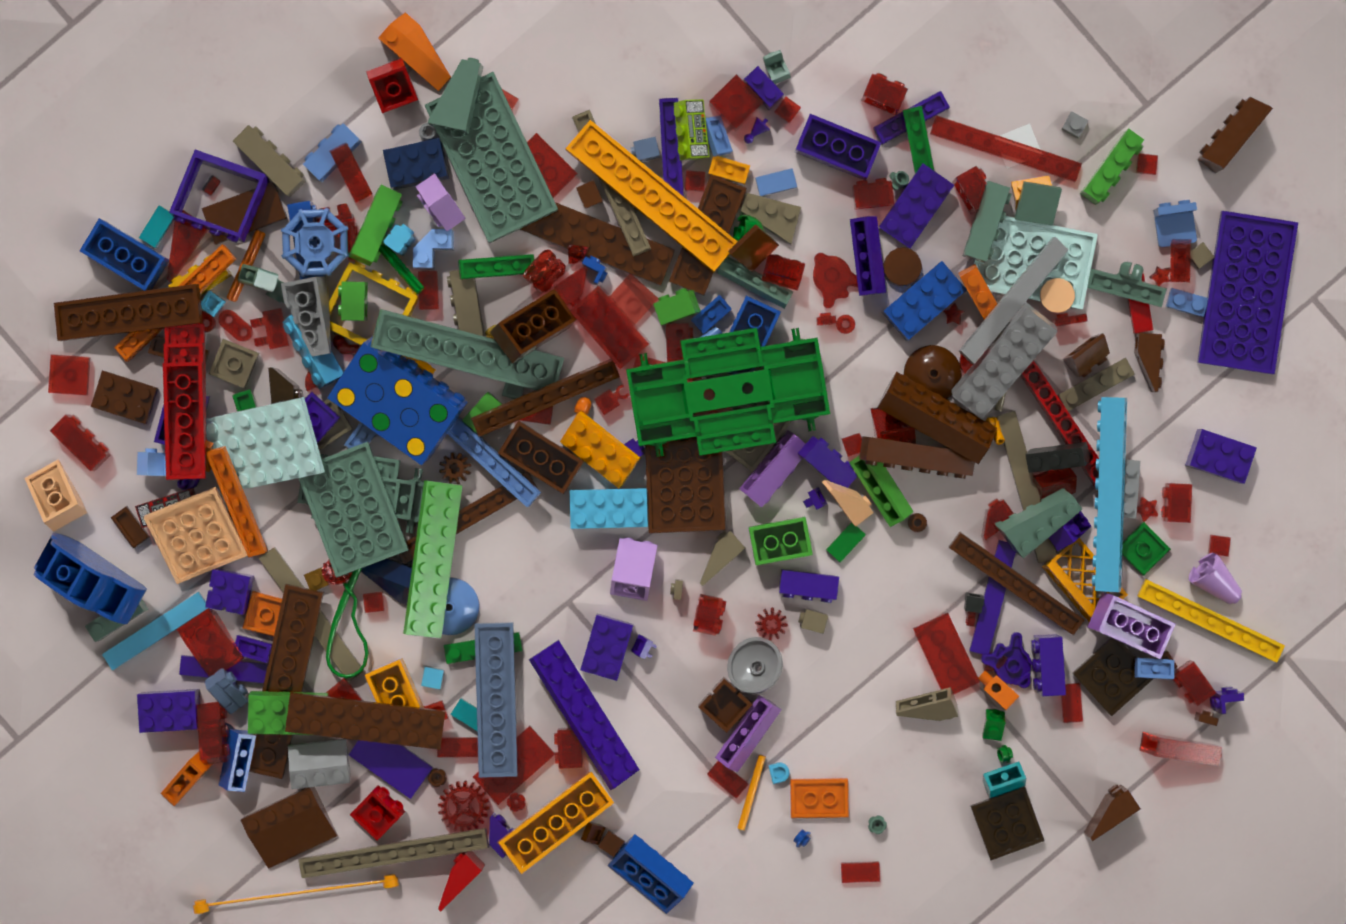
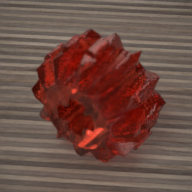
[755,607,788,640]

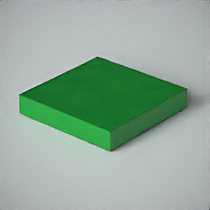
[1122,522,1171,576]

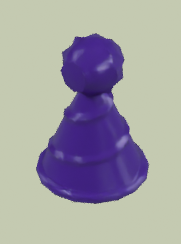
[744,117,770,144]

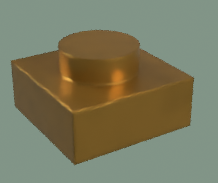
[304,567,330,590]

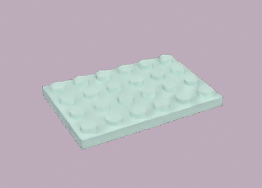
[974,216,1098,310]
[206,397,325,489]

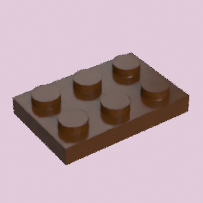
[91,370,158,424]

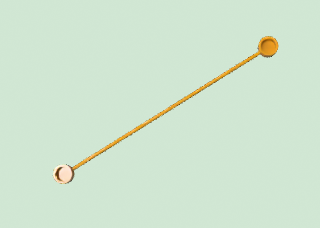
[193,874,399,914]

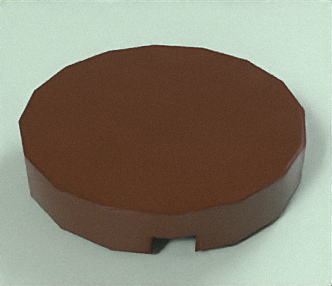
[883,247,922,286]

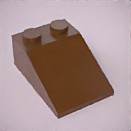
[1062,333,1110,378]
[1084,785,1141,841]

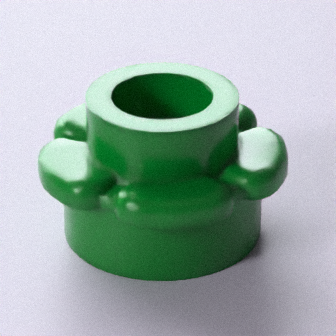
[997,745,1013,763]

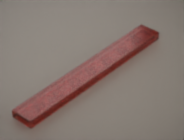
[930,115,1082,182]

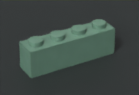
[962,181,1012,263]

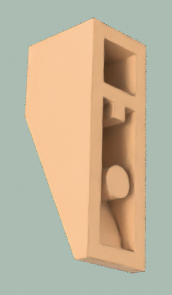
[822,480,874,527]

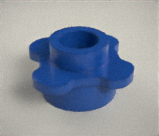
[793,829,811,848]

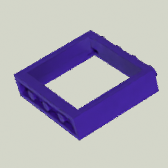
[169,149,270,243]

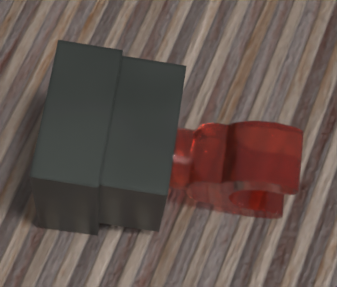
[964,592,984,627]

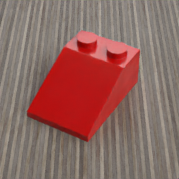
[438,851,485,912]

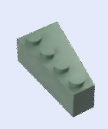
[994,488,1082,559]

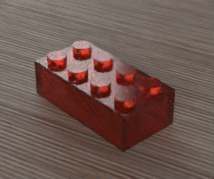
[570,285,651,369]

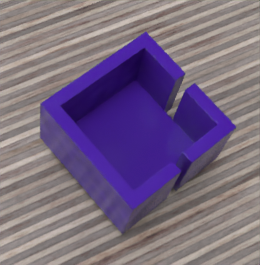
[205,568,254,615]

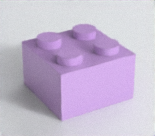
[416,174,466,231]

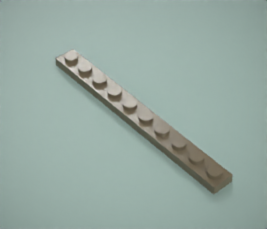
[298,828,489,878]

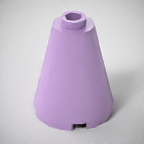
[1189,553,1242,604]

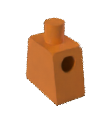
[977,670,1019,710]

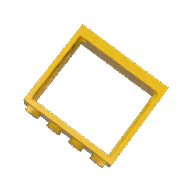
[329,261,420,345]

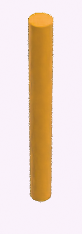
[737,755,766,830]

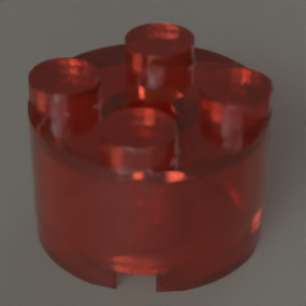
[692,594,726,636]

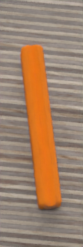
[227,230,265,302]

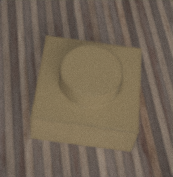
[670,579,683,600]

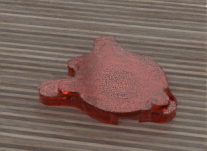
[813,253,858,308]

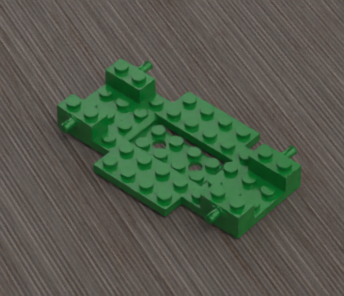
[626,328,830,457]

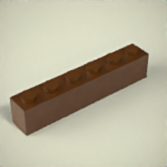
[859,436,975,479]

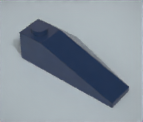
[361,558,412,606]

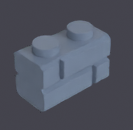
[205,668,248,714]

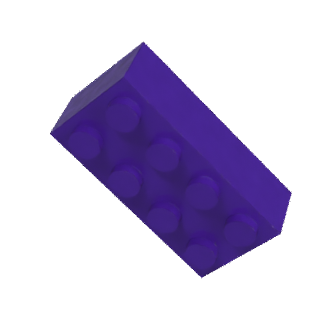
[795,114,882,181]

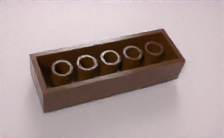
[877,371,997,465]

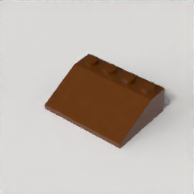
[240,787,338,869]

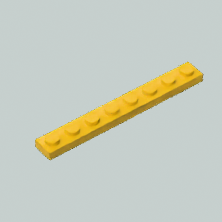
[1137,579,1285,663]

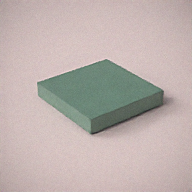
[1015,181,1062,226]

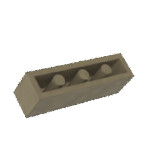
[233,125,306,197]
[447,270,485,336]

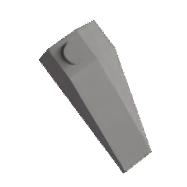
[281,277,331,356]

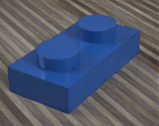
[691,295,732,334]

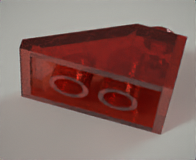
[177,608,244,677]

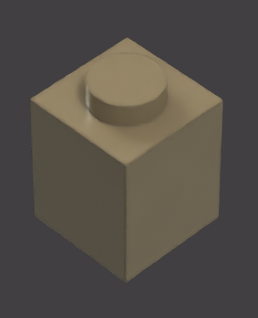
[798,608,828,634]

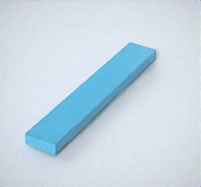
[102,592,208,670]

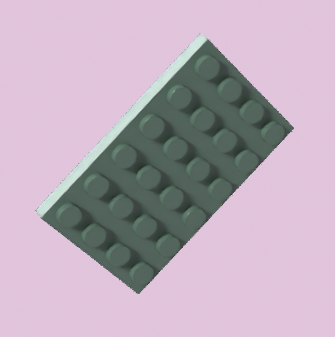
[299,442,409,577]

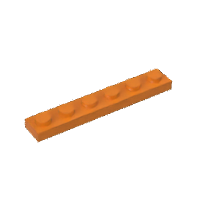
[206,446,267,557]

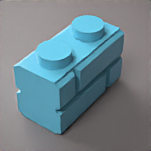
[384,224,416,256]

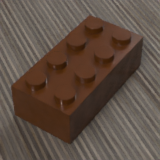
[490,289,577,364]
[498,420,585,494]

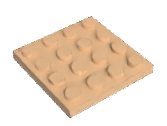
[144,487,248,584]

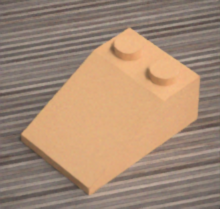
[25,460,87,532]

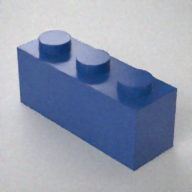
[219,729,256,792]

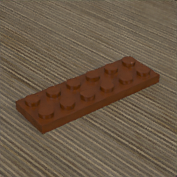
[669,174,747,296]

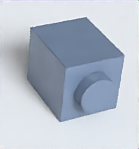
[630,136,660,162]

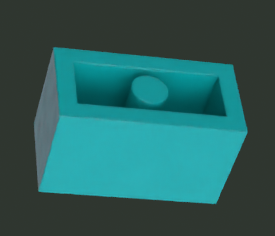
[983,761,1027,798]

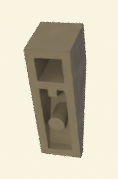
[700,530,745,586]
[896,687,958,721]

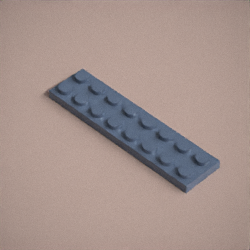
[474,622,518,777]

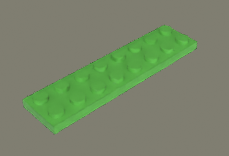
[403,480,462,638]

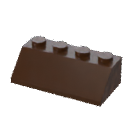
[1198,97,1273,173]

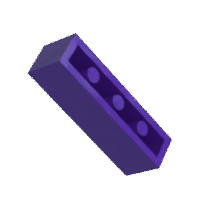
[850,216,886,296]

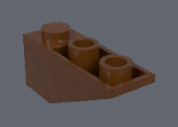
[1134,333,1165,392]

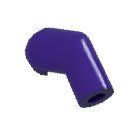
[177,479,200,491]

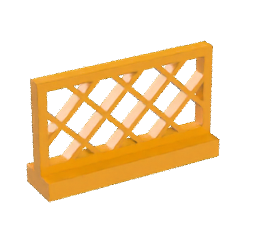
[1042,538,1128,622]

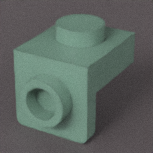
[763,50,791,84]

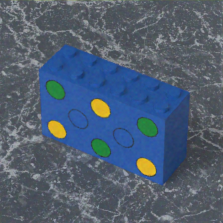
[327,336,468,465]

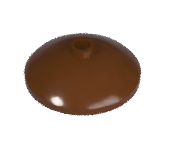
[903,345,961,399]

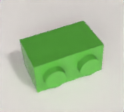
[338,281,368,321]
[653,288,701,325]

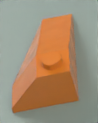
[378,12,451,92]

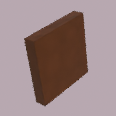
[728,224,779,272]

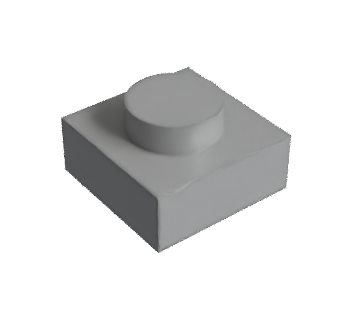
[1062,112,1089,138]

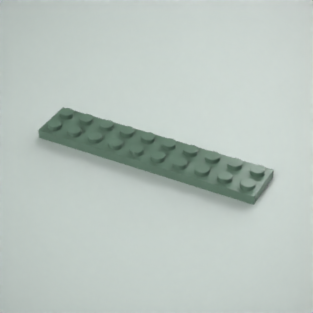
[370,309,564,390]

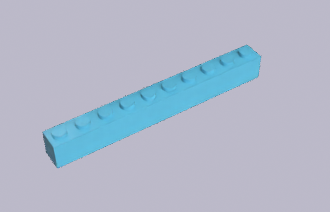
[1092,397,1127,592]

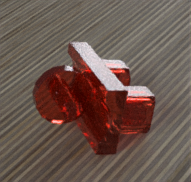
[317,204,355,237]

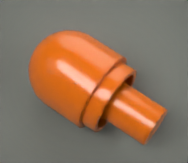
[574,397,592,417]

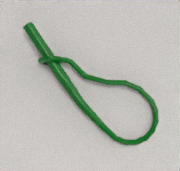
[326,568,369,679]

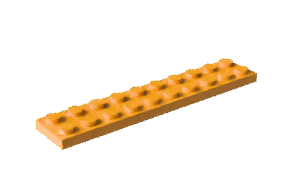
[565,120,738,273]

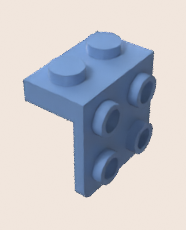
[1153,200,1197,247]

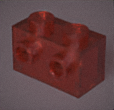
[666,323,693,362]

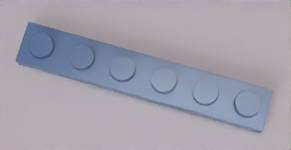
[447,417,541,507]

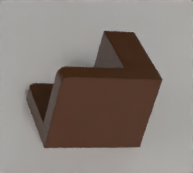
[576,180,603,209]

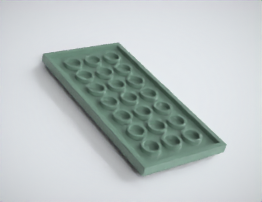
[425,72,559,243]

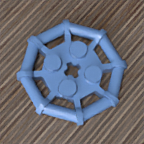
[281,208,350,277]

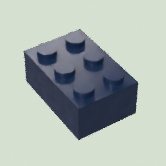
[383,138,449,190]

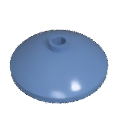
[442,578,479,635]

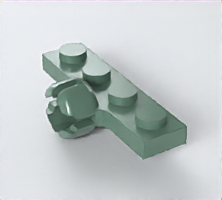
[1087,262,1167,307]

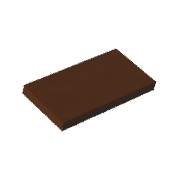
[201,182,287,245]

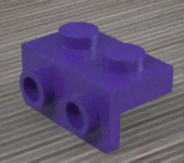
[1210,686,1244,714]

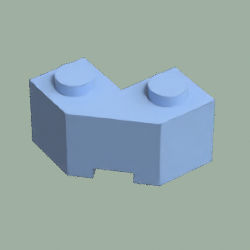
[413,229,454,269]
[137,448,166,476]

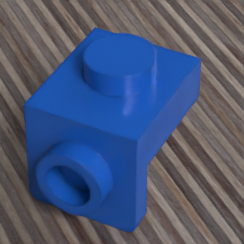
[582,256,608,285]

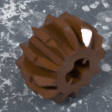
[439,452,472,484]

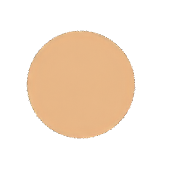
[1040,278,1075,313]

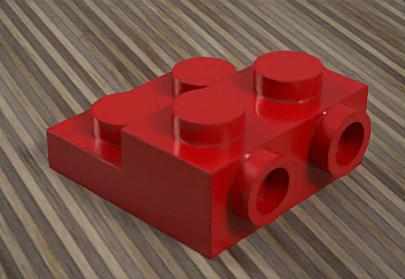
[350,785,406,841]

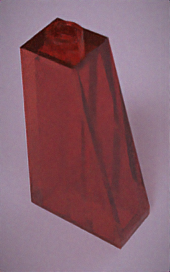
[1139,732,1222,766]

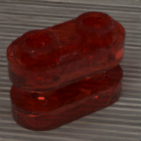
[523,249,566,293]

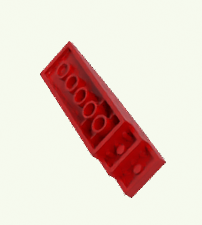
[163,324,206,480]

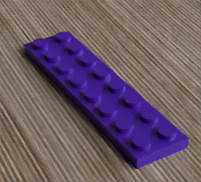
[529,640,640,790]

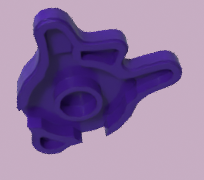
[981,632,1032,688]

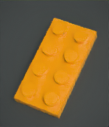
[560,411,640,489]

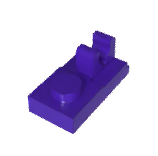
[233,635,272,663]

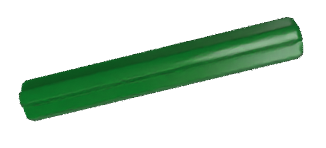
[378,244,424,294]

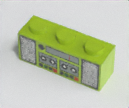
[674,99,710,160]

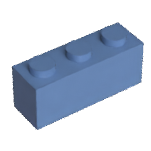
[303,123,362,182]

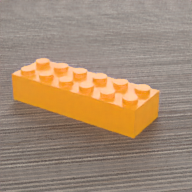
[497,772,614,874]

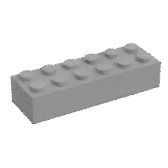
[952,303,1058,419]

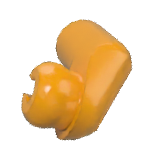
[985,417,1005,445]

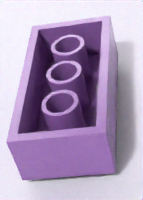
[1088,592,1176,659]

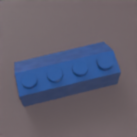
[608,834,694,914]

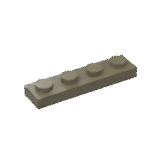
[1058,358,1135,411]

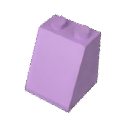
[610,537,657,601]

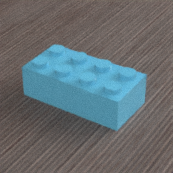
[570,488,648,529]

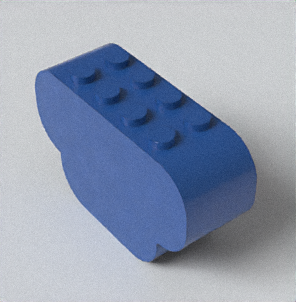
[34,533,147,624]

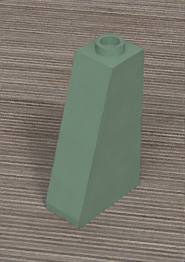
[428,58,483,134]

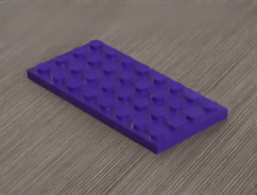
[1197,211,1298,375]

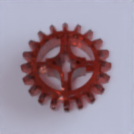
[438,780,490,832]

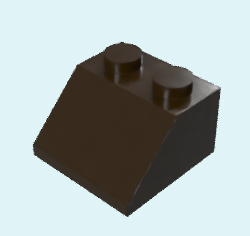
[268,367,303,404]

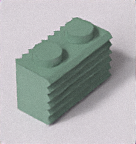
[237,264,278,292]

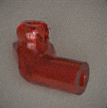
[333,335,359,354]

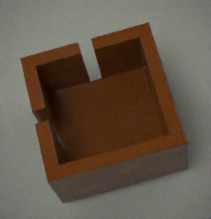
[698,677,753,733]

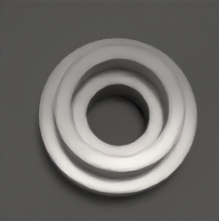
[419,123,438,141]

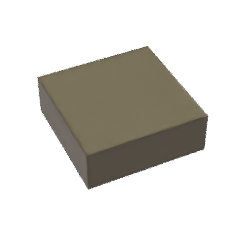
[1187,242,1214,269]

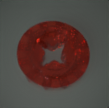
[321,559,352,585]

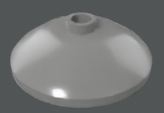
[727,637,783,694]

